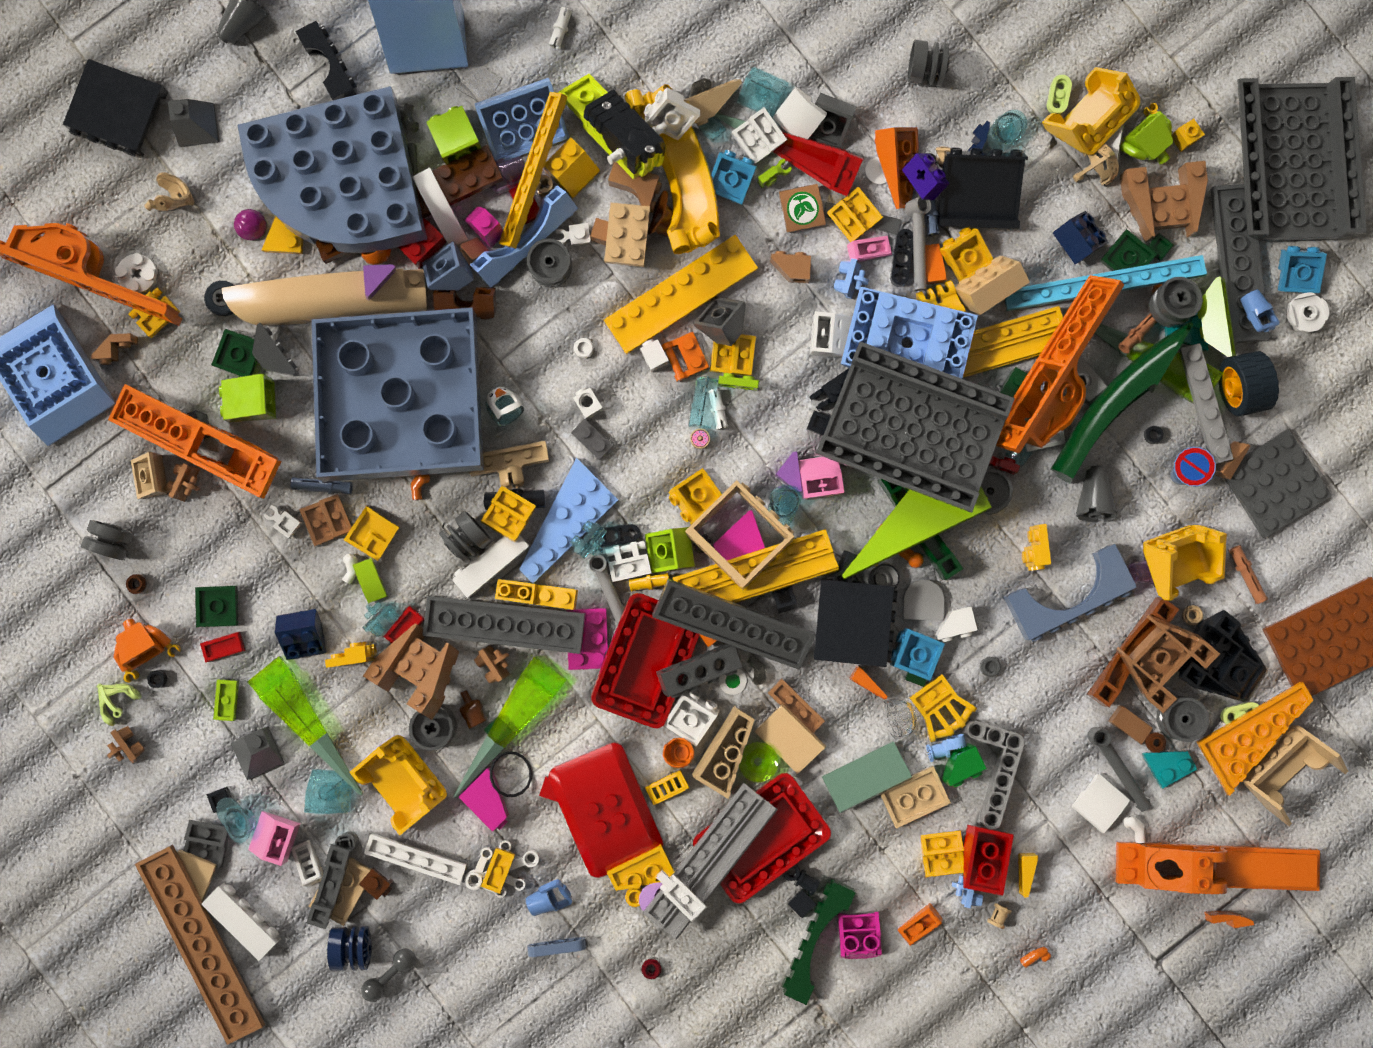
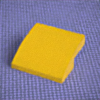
[827,187,884,242]
[710,334,756,376]
[481,486,536,543]
[920,831,964,878]

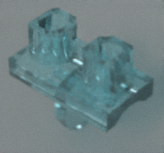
[570,520,607,559]
[362,602,400,637]

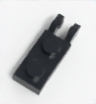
[809,368,850,411]

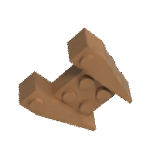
[1120,161,1208,242]
[1116,615,1220,713]
[363,623,459,720]

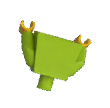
[1120,103,1173,164]

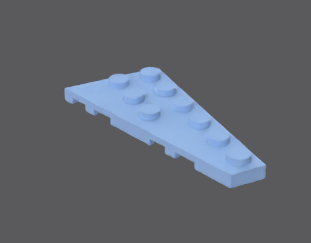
[519,458,619,584]

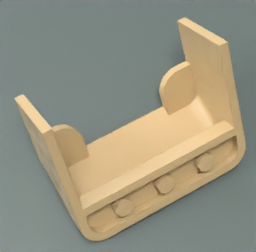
[1243,725,1348,826]

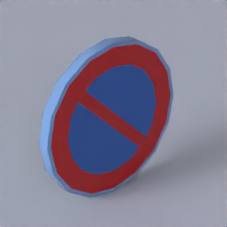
[1174,447,1216,487]

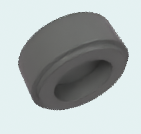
[980,657,1001,677]

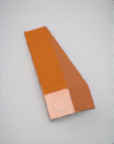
[875,127,919,209]

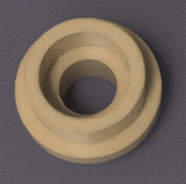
[1182,605,1203,625]

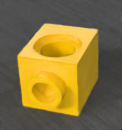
[1172,118,1205,152]

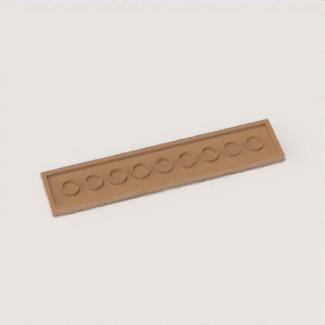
[135,844,265,1045]

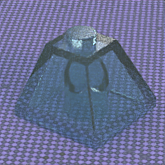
[304,769,352,814]

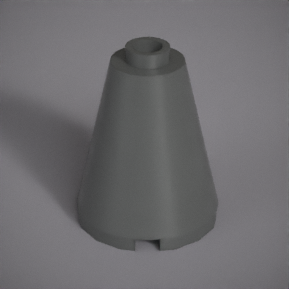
[216,0,270,44]
[1076,465,1117,522]

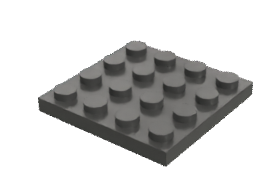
[1224,429,1332,538]

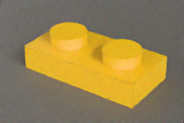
[481,847,515,894]

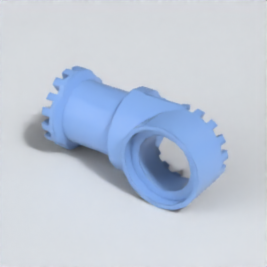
[926,734,967,762]

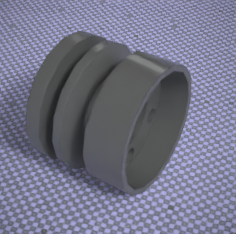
[908,39,950,86]
[439,510,493,564]

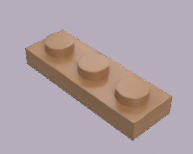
[768,678,825,733]

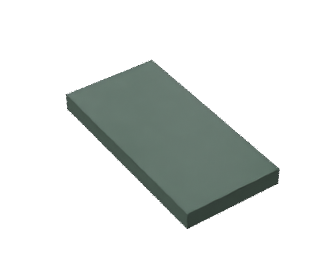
[822,741,912,814]

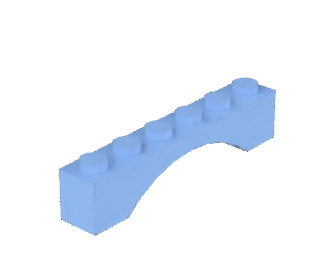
[470,185,578,288]

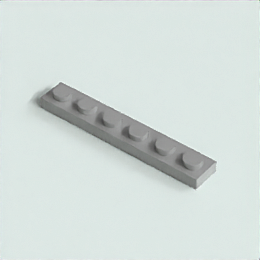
[1179,343,1233,464]

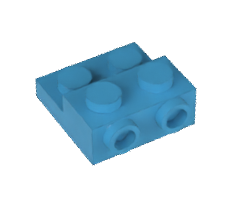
[711,150,757,205]
[1278,246,1327,293]
[890,628,945,681]

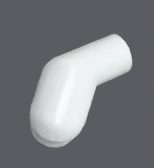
[342,554,358,585]
[1124,816,1146,843]

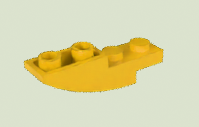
[495,579,578,610]

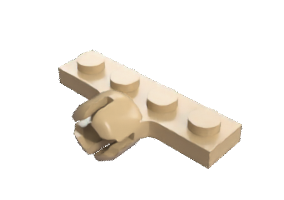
[470,441,550,489]

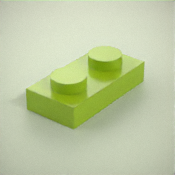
[718,373,759,391]
[213,679,239,721]

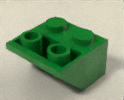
[941,743,987,787]

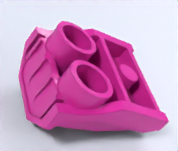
[838,912,882,959]

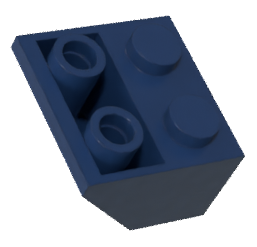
[1053,211,1108,265]
[275,609,326,660]

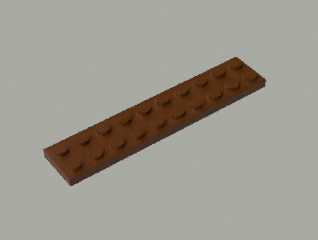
[316,145,504,264]

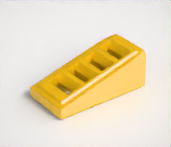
[645,769,689,805]
[1018,853,1038,898]

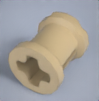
[537,175,554,198]
[987,903,1012,929]

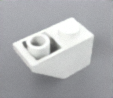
[934,607,977,642]

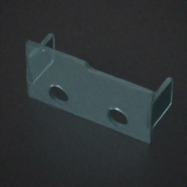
[689,376,718,429]

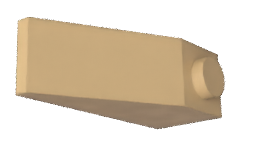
[684,79,742,126]

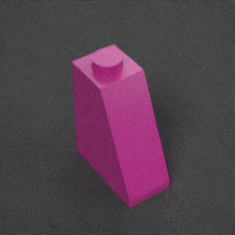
[463,206,503,248]
[713,510,765,561]
[459,766,509,832]

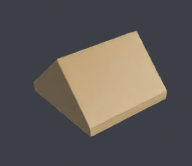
[131,452,169,499]

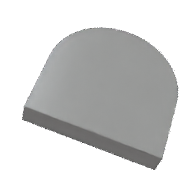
[903,580,944,621]

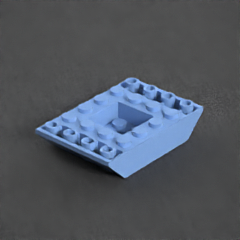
[841,286,978,379]
[0,304,116,446]

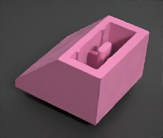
[798,457,844,500]
[248,811,301,866]

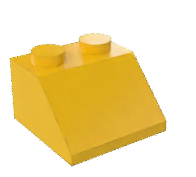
[544,137,600,199]

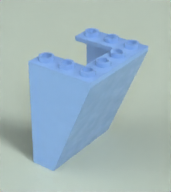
[368,0,468,74]

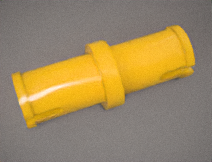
[629,573,670,592]

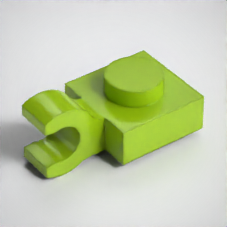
[757,159,792,188]

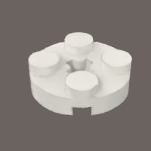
[115,253,158,294]
[1287,292,1329,333]

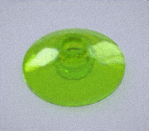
[739,742,779,783]

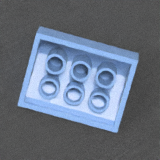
[474,78,570,164]

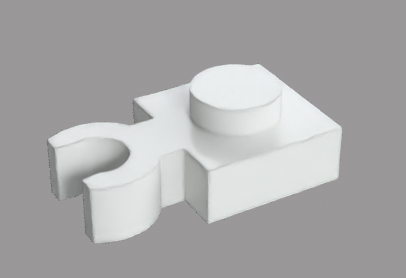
[555,223,591,246]
[264,505,302,539]

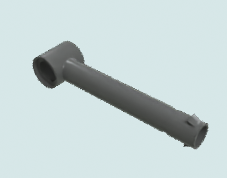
[1088,727,1151,812]

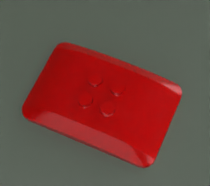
[591,593,700,729]
[548,742,663,878]
[693,773,831,903]

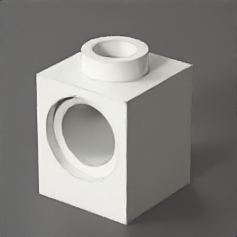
[640,339,669,372]
[573,387,603,420]

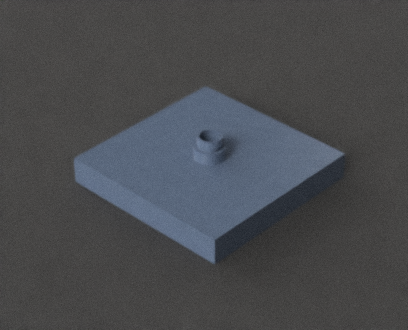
[312,308,484,482]

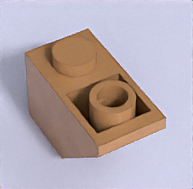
[770,251,811,283]

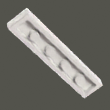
[364,833,467,885]

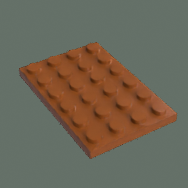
[1262,577,1373,696]

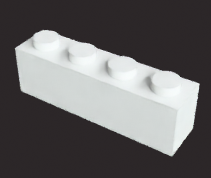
[452,534,531,598]
[201,883,281,961]

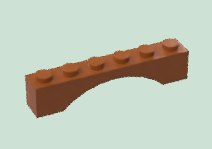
[1087,597,1179,708]

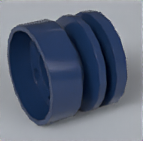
[327,926,372,972]

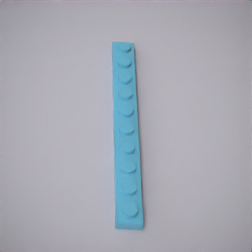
[1004,255,1207,311]

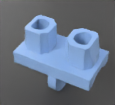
[834,258,869,299]
[952,875,983,908]

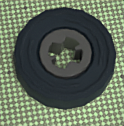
[204,281,235,316]

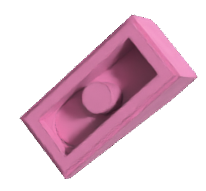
[847,236,892,263]

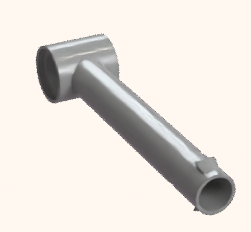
[905,197,931,291]
[589,554,624,625]

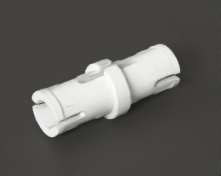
[549,7,572,49]
[708,389,728,430]

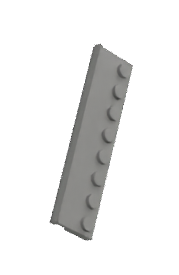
[643,783,778,940]

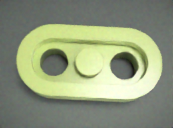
[1047,75,1072,114]
[1220,702,1259,724]

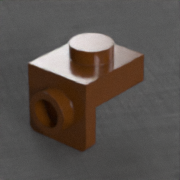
[359,867,394,900]

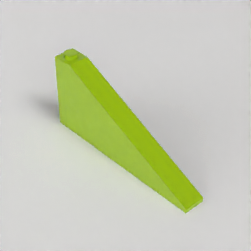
[842,487,991,580]

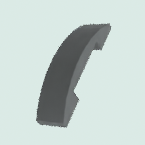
[306,844,351,929]

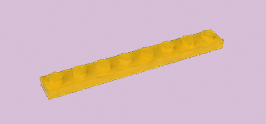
[499,92,568,249]

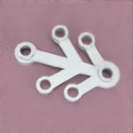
[464,839,539,898]

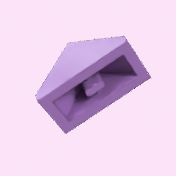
[363,264,396,301]
[775,451,802,493]

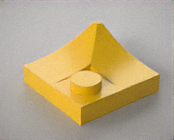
[344,506,400,561]

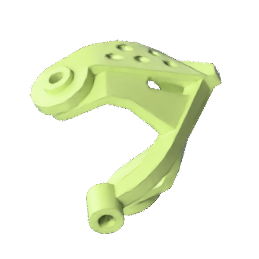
[96,683,142,726]

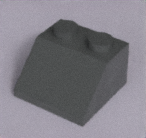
[808,92,857,149]

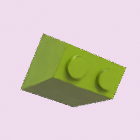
[426,106,481,165]
[219,374,277,422]

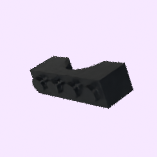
[295,21,357,100]

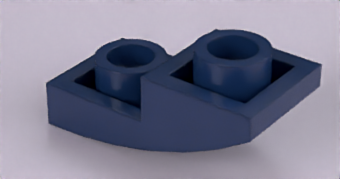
[968,120,990,151]

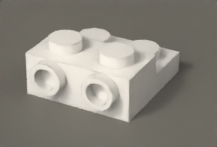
[644,87,700,140]
[664,689,719,747]

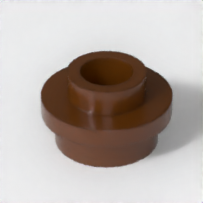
[126,574,147,594]
[1145,732,1166,753]

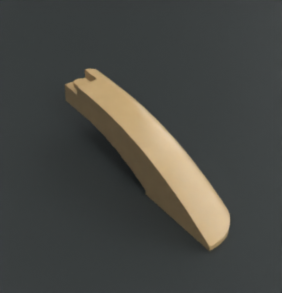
[222,269,427,326]

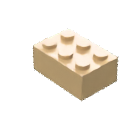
[955,256,1030,315]

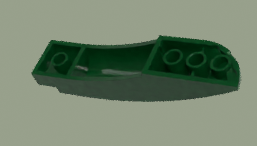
[1050,322,1194,484]

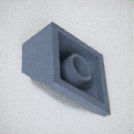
[422,242,474,290]

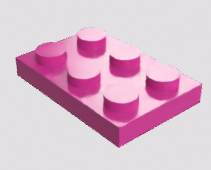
[566,608,608,670]

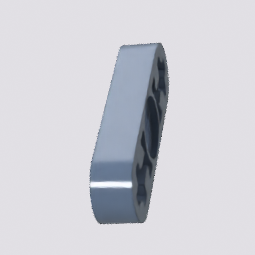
[527,937,587,957]

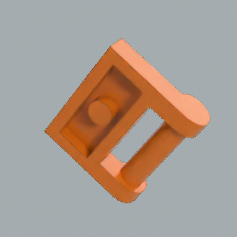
[661,332,709,382]

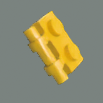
[128,287,181,338]

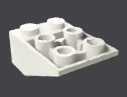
[810,311,852,358]

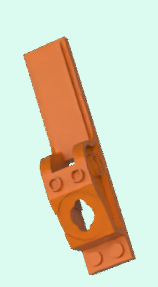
[0,223,182,326]
[996,275,1124,453]
[108,384,282,499]
[1116,842,1320,894]

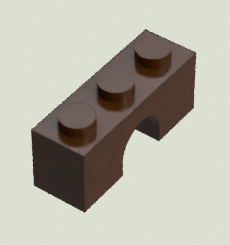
[433,287,497,320]

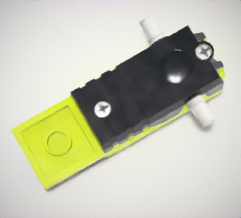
[558,74,667,179]

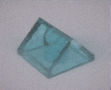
[737,67,789,118]

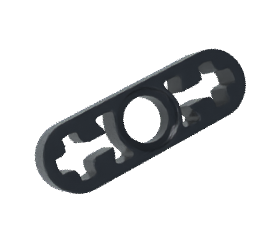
[890,229,913,287]
[583,524,641,548]

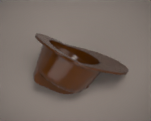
[648,190,673,236]

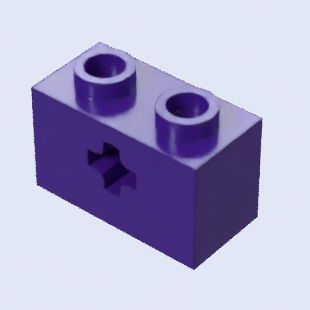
[902,153,949,200]

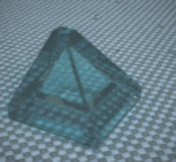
[699,116,726,142]
[1005,446,1033,467]

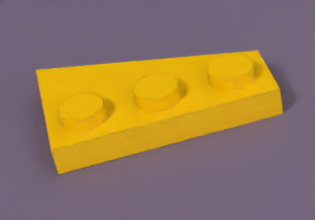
[261,216,304,254]

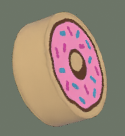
[690,429,710,449]

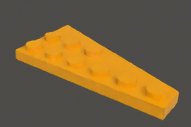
[1197,682,1313,796]

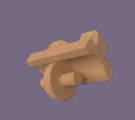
[164,463,200,502]
[474,645,510,683]
[107,726,145,764]

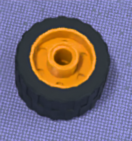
[1218,351,1279,417]

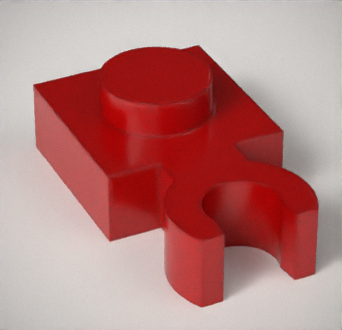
[989,456,1020,475]

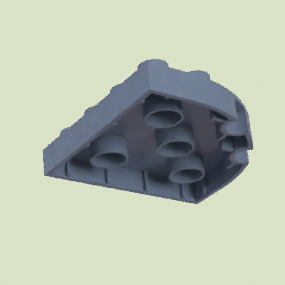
[237,86,427,253]

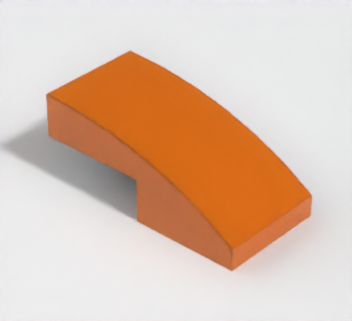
[1204,911,1254,928]

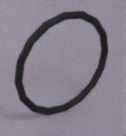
[490,751,532,797]

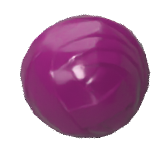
[234,209,267,240]

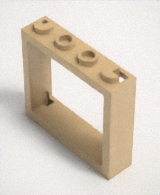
[685,480,794,590]

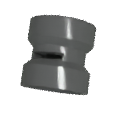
[335,831,359,853]

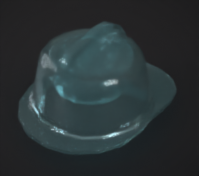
[987,109,1027,152]
[767,484,802,528]
[216,797,256,843]

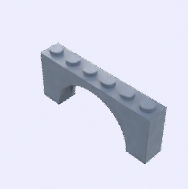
[1004,544,1137,642]

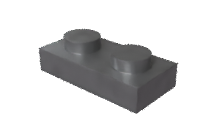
[571,419,613,460]

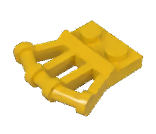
[909,674,977,743]

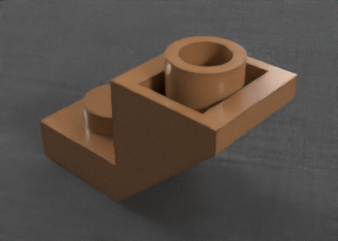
[91,333,138,365]

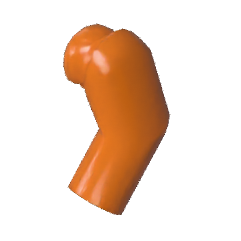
[1020,947,1051,968]

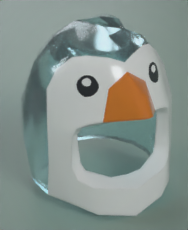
[485,387,524,426]

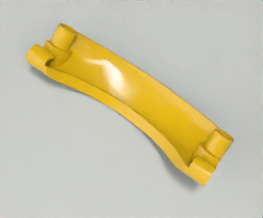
[624,84,720,254]

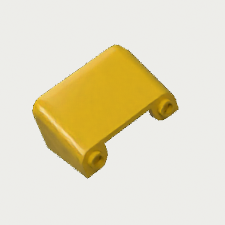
[1042,67,1140,155]
[1143,525,1227,600]
[349,735,447,835]

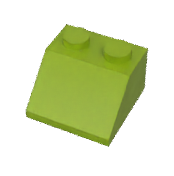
[645,527,695,573]

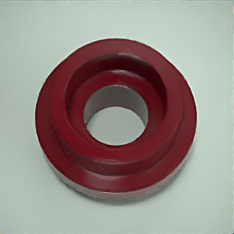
[641,958,662,980]

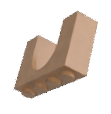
[590,162,662,245]

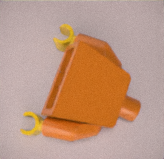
[113,619,181,683]

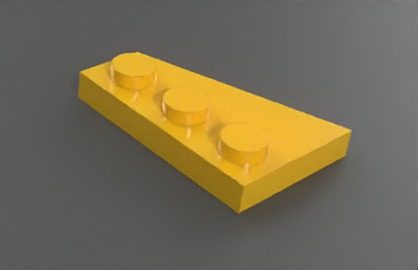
[607,844,674,891]

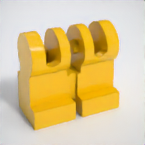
[916,280,966,312]

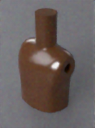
[459,690,488,729]

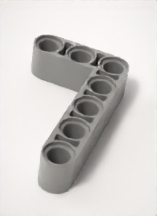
[964,720,1024,830]

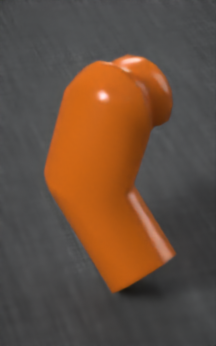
[411,474,430,500]

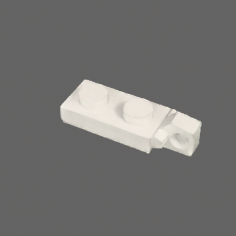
[656,870,707,922]

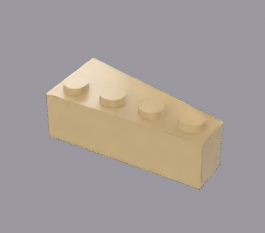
[692,706,755,799]

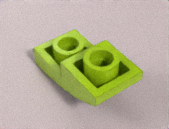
[353,558,388,603]

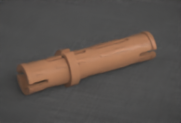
[1118,313,1157,353]
[1228,545,1268,604]

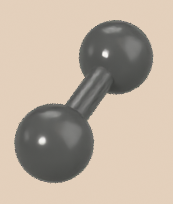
[361,948,416,1002]

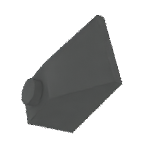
[168,99,219,147]
[693,297,746,346]
[231,727,284,780]

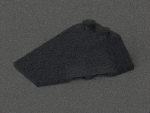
[1178,610,1267,702]

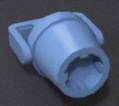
[1240,289,1280,332]
[526,879,572,916]

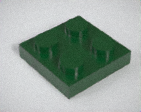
[1100,229,1157,271]
[211,329,257,377]
[195,586,238,627]

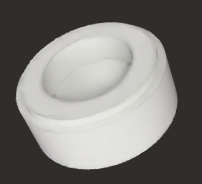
[574,338,594,359]

